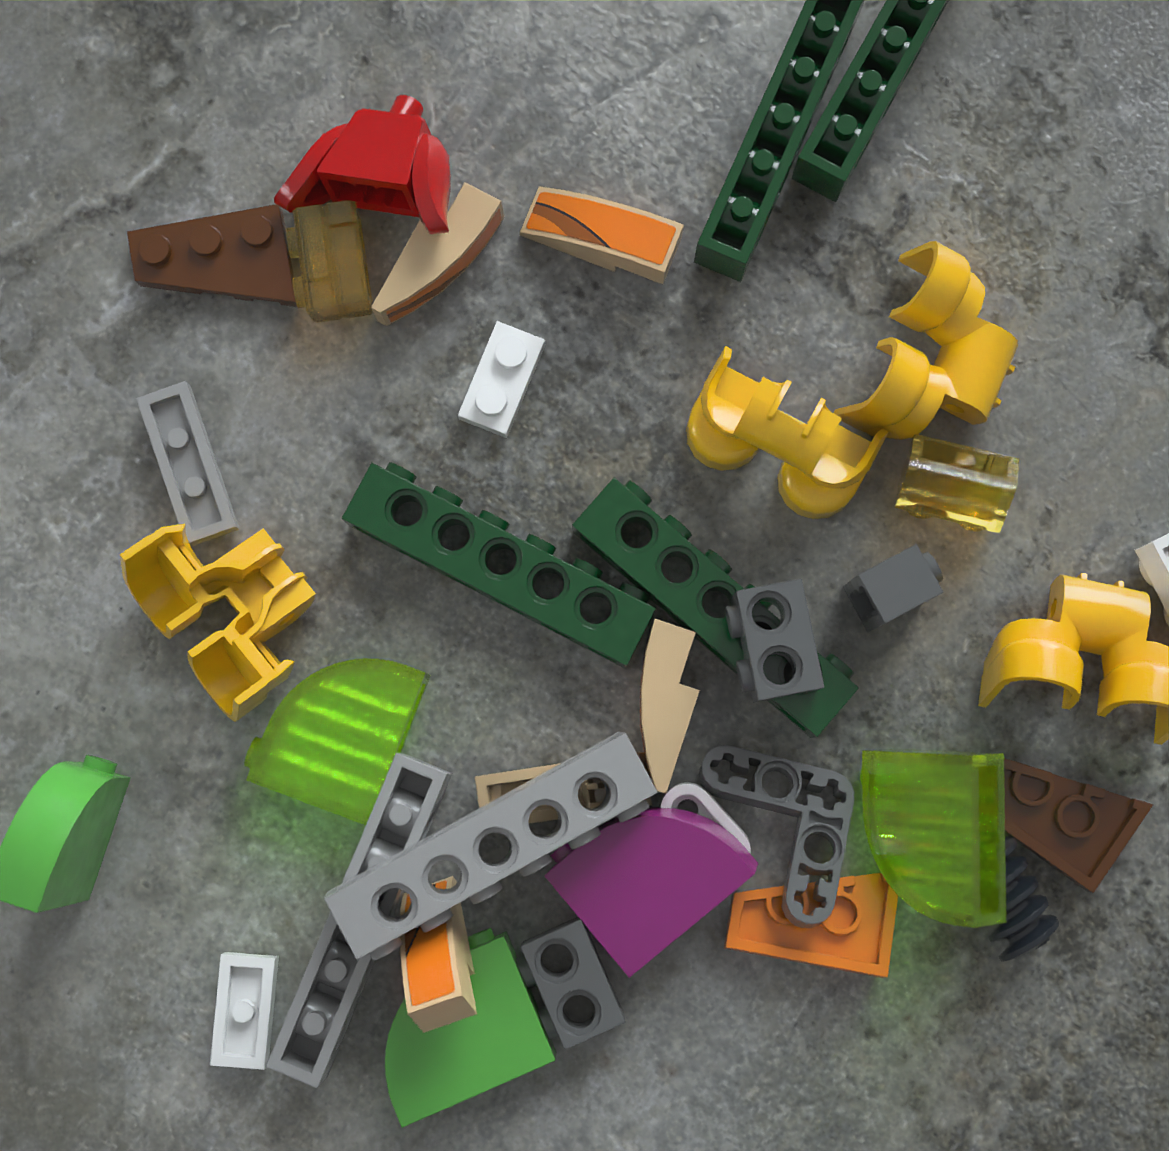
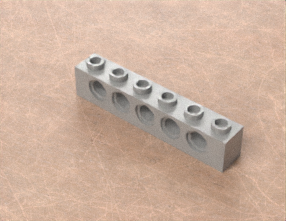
[324,732,658,960]
[266,753,453,1088]

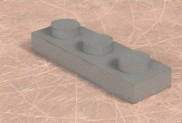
[136,381,240,547]

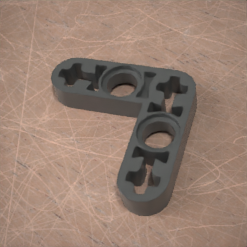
[699,745,854,928]

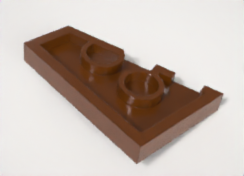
[127,204,299,307]
[955,753,1154,893]

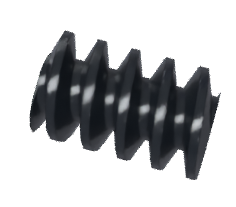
[950,836,1059,962]

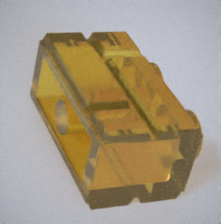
[286,200,373,323]
[895,434,1019,533]

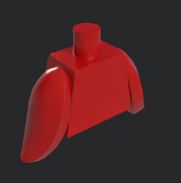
[274,95,451,235]

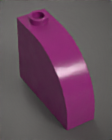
[544,807,759,978]

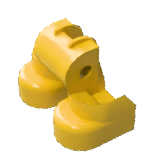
[834,241,1018,440]
[686,346,889,519]
[120,524,316,722]
[978,573,1169,745]

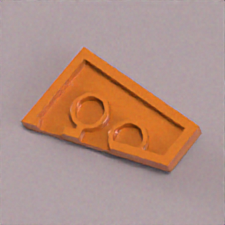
[724,869,902,978]

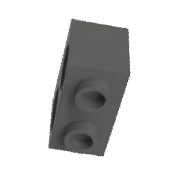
[843,544,944,632]
[725,579,824,703]
[516,917,626,1050]

